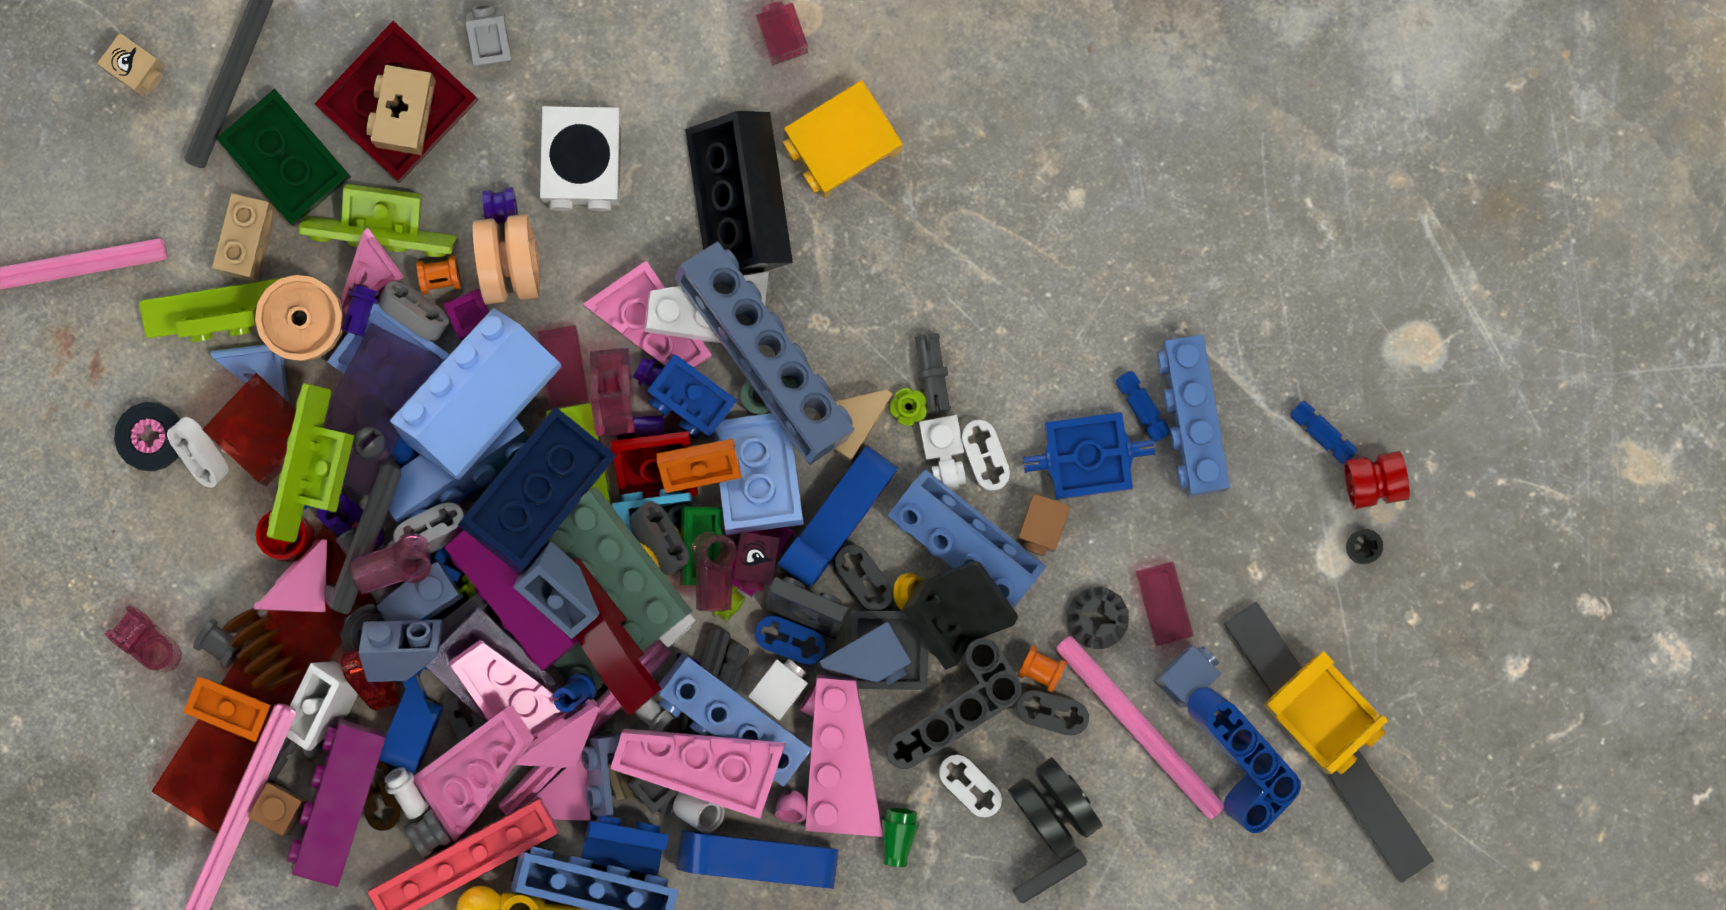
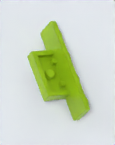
[298,184,457,257]
[139,277,299,342]
[267,383,354,542]

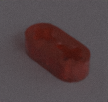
[341,648,398,711]

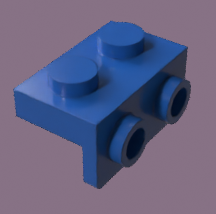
[581,815,669,875]

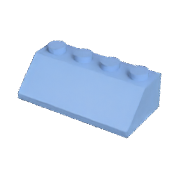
[390,308,562,480]

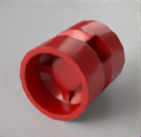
[1344,451,1410,510]
[255,510,315,563]

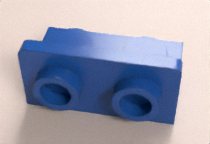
[645,354,737,439]

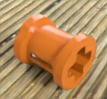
[416,255,461,295]
[1017,645,1067,693]

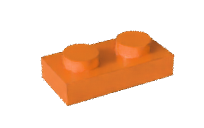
[657,439,742,493]
[183,676,273,742]

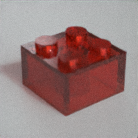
[202,373,296,487]

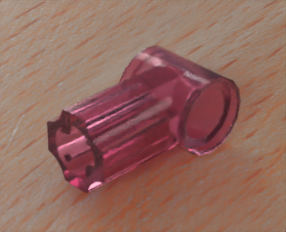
[692,531,737,612]
[350,534,431,594]

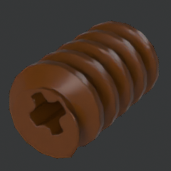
[222,608,301,692]

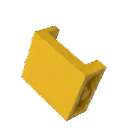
[782,80,903,198]
[1262,651,1389,775]

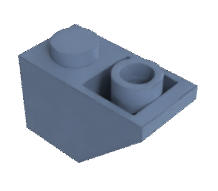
[358,620,443,682]

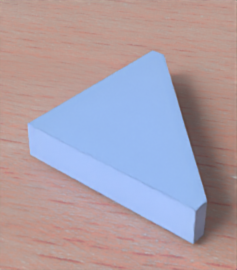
[210,344,291,415]

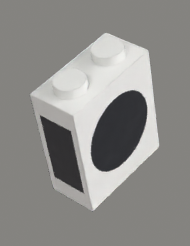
[540,106,622,212]

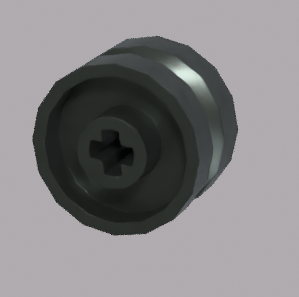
[1008,757,1103,859]

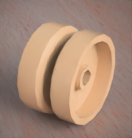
[473,214,540,306]
[255,275,345,361]

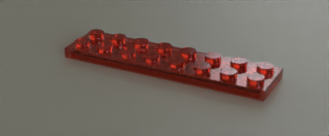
[151,527,388,833]

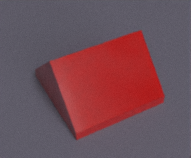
[611,431,698,499]

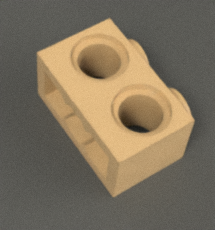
[212,193,277,282]

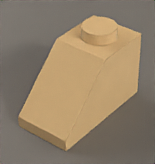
[813,390,893,463]

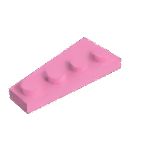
[805,675,883,837]

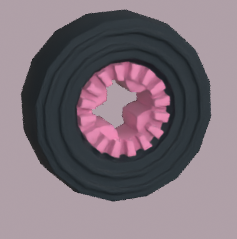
[114,402,180,471]

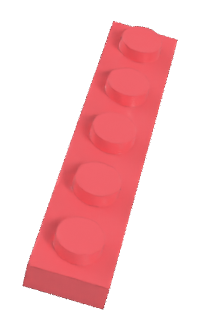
[367,797,559,910]

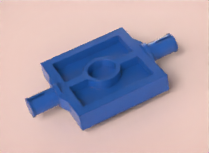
[1022,412,1155,500]

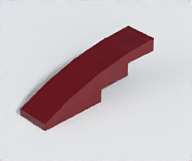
[573,557,662,716]

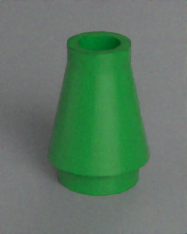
[881,808,920,867]

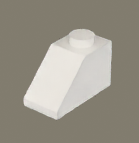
[286,661,365,751]

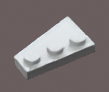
[644,272,769,348]

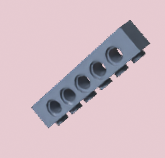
[674,242,854,465]

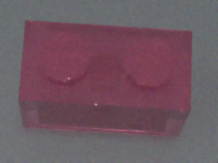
[590,348,635,436]

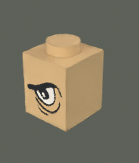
[97,33,165,97]

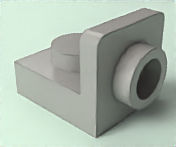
[465,4,512,66]

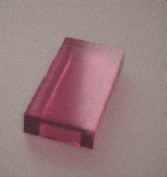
[538,325,590,409]
[1135,561,1194,647]

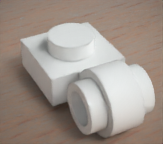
[919,415,966,490]

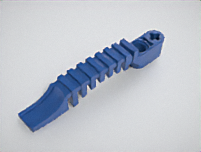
[379,482,492,775]

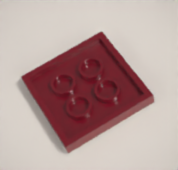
[314,21,478,183]

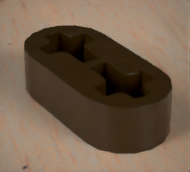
[363,760,402,831]

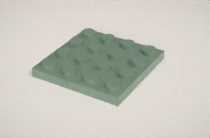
[544,487,692,691]

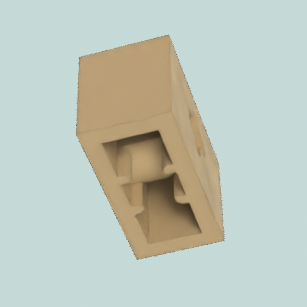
[367,65,436,155]

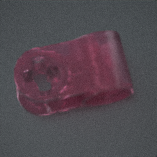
[105,603,182,673]

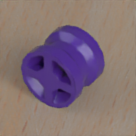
[482,187,518,224]

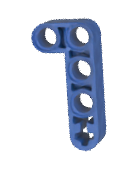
[778,445,899,590]
[1187,687,1301,833]
[676,830,839,889]

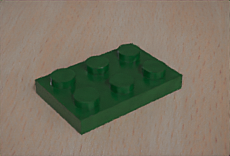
[216,88,351,226]

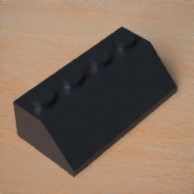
[685,111,793,275]

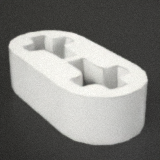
[167,417,229,488]
[961,420,1010,492]
[939,755,1002,818]

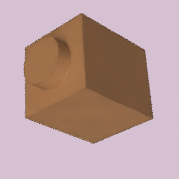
[1017,494,1071,556]
[248,782,309,836]

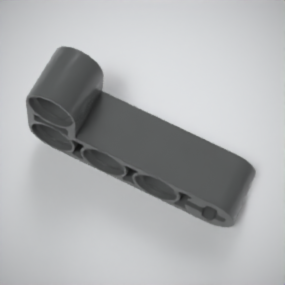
[887,638,1021,769]

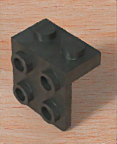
[902,561,1018,670]

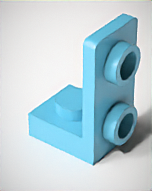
[612,489,692,540]

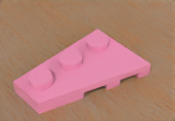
[583,261,713,368]
[448,640,578,743]

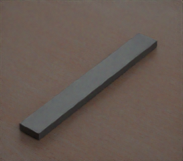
[1223,601,1434,883]

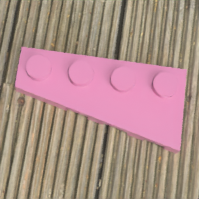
[414,705,534,843]
[610,729,785,819]

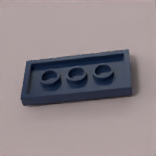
[458,406,617,575]

